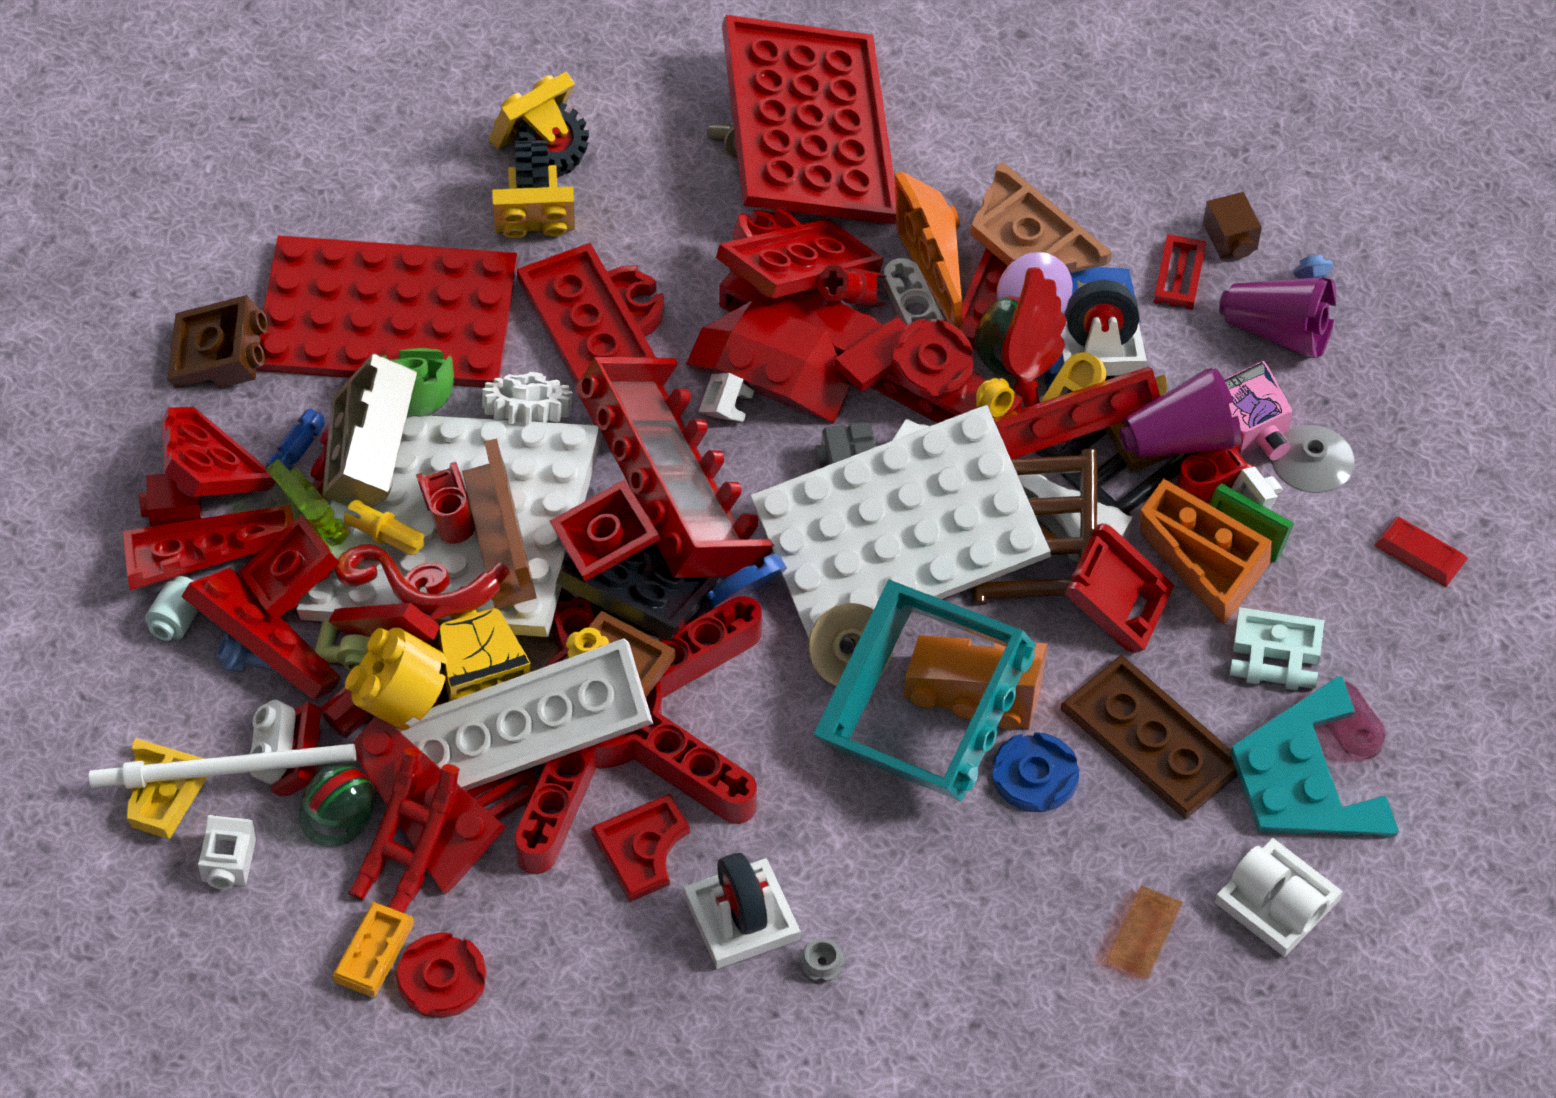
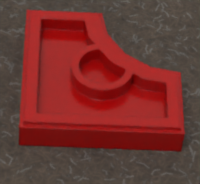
[591,793,690,902]

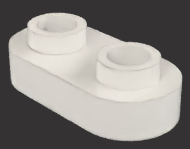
[249,700,296,784]

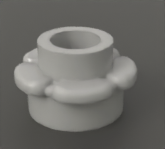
[800,938,845,981]

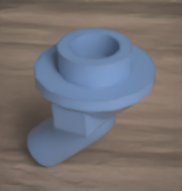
[1293,255,1333,279]
[216,634,273,672]

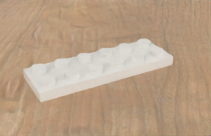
[398,638,653,791]

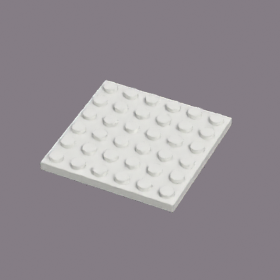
[297,416,602,637]

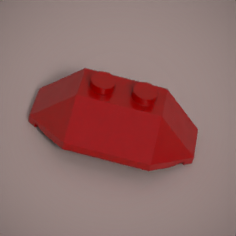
[686,301,851,424]

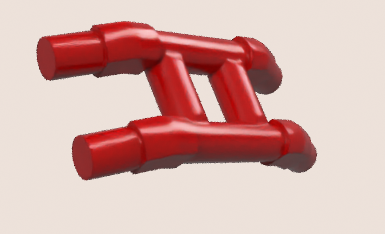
[348,747,460,913]

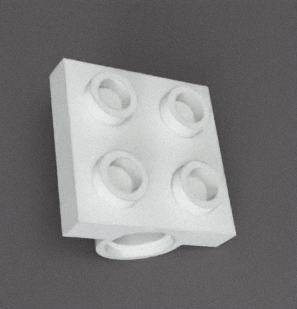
[1215,838,1343,958]

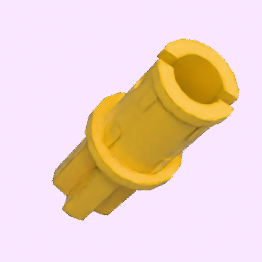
[343,500,425,555]

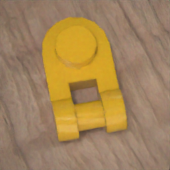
[1041,352,1106,402]

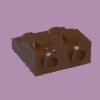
[167,295,268,388]

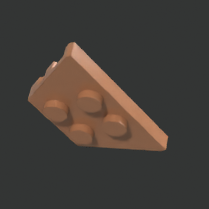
[970,161,1112,273]

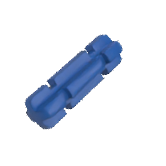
[266,409,325,480]

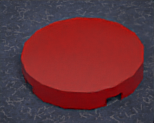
[891,319,974,399]
[395,932,487,1018]

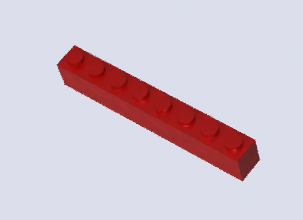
[719,272,1023,423]

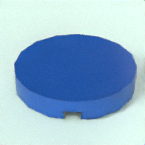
[706,554,787,609]
[992,732,1079,812]

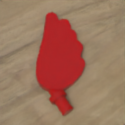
[1002,267,1066,408]

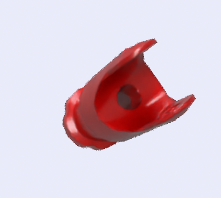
[817,264,887,308]

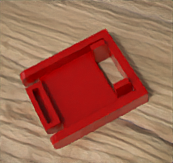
[1065,523,1174,653]

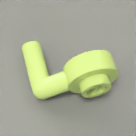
[315,621,370,672]

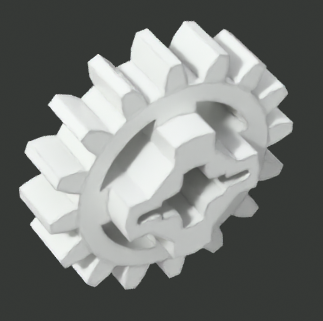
[482,372,572,426]

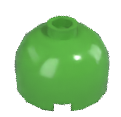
[381,348,454,418]

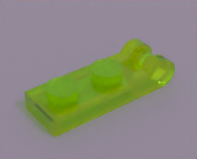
[266,459,349,546]

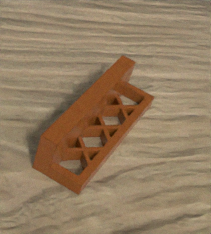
[462,438,537,609]

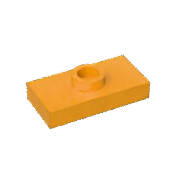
[333,902,414,999]

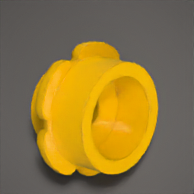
[976,378,1014,417]
[566,628,609,658]

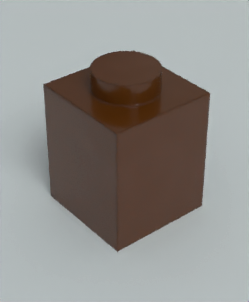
[1203,192,1262,259]

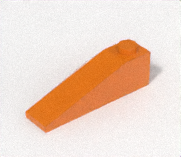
[894,171,962,331]

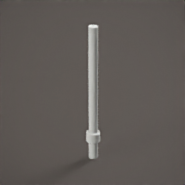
[89,744,356,789]

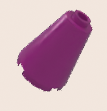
[1219,277,1337,358]
[1119,368,1242,458]

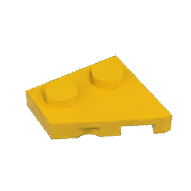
[127,738,208,840]

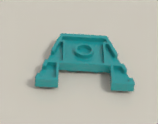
[1230,676,1399,837]

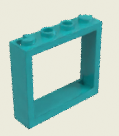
[813,579,1036,802]

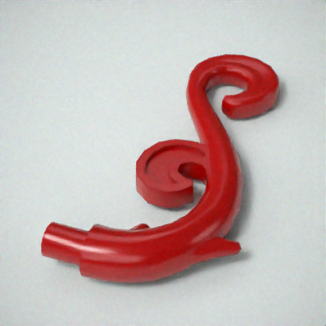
[334,544,510,621]

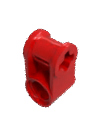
[1176,446,1255,504]
[416,461,475,544]

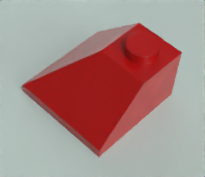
[550,479,661,581]

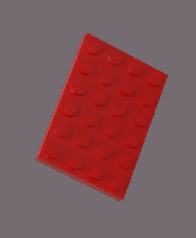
[722,15,896,224]
[256,235,518,388]

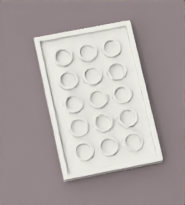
[751,405,1051,640]

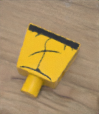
[439,608,530,702]

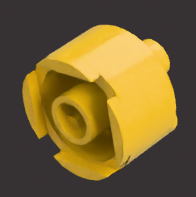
[345,628,447,731]

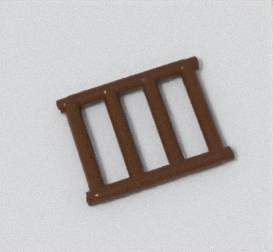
[971,449,1097,605]

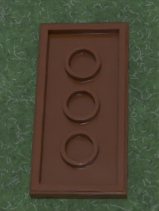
[1060,654,1238,820]

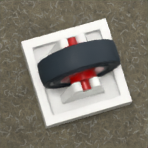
[1061,279,1147,377]
[683,853,801,969]

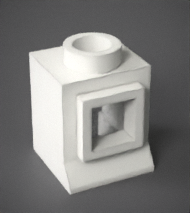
[198,815,256,890]

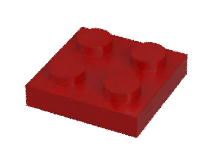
[238,514,340,620]

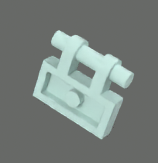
[1230,607,1324,691]

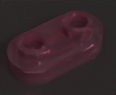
[1325,681,1386,760]

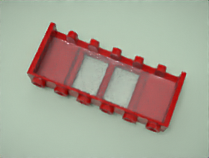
[575,357,775,578]

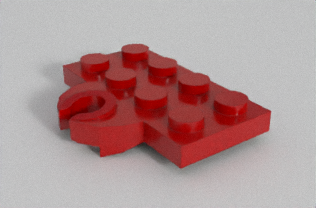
[715,208,884,299]
[517,242,664,385]

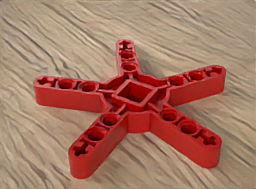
[432,557,762,874]

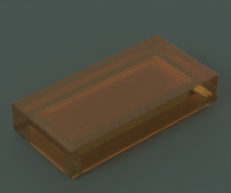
[1107,885,1183,979]

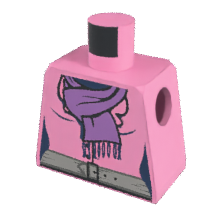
[1224,361,1292,461]

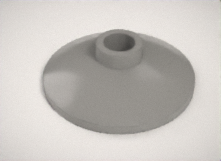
[1272,425,1354,493]

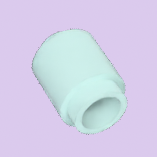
[145,576,199,641]

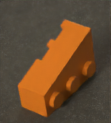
[1140,479,1272,625]
[903,635,1048,730]

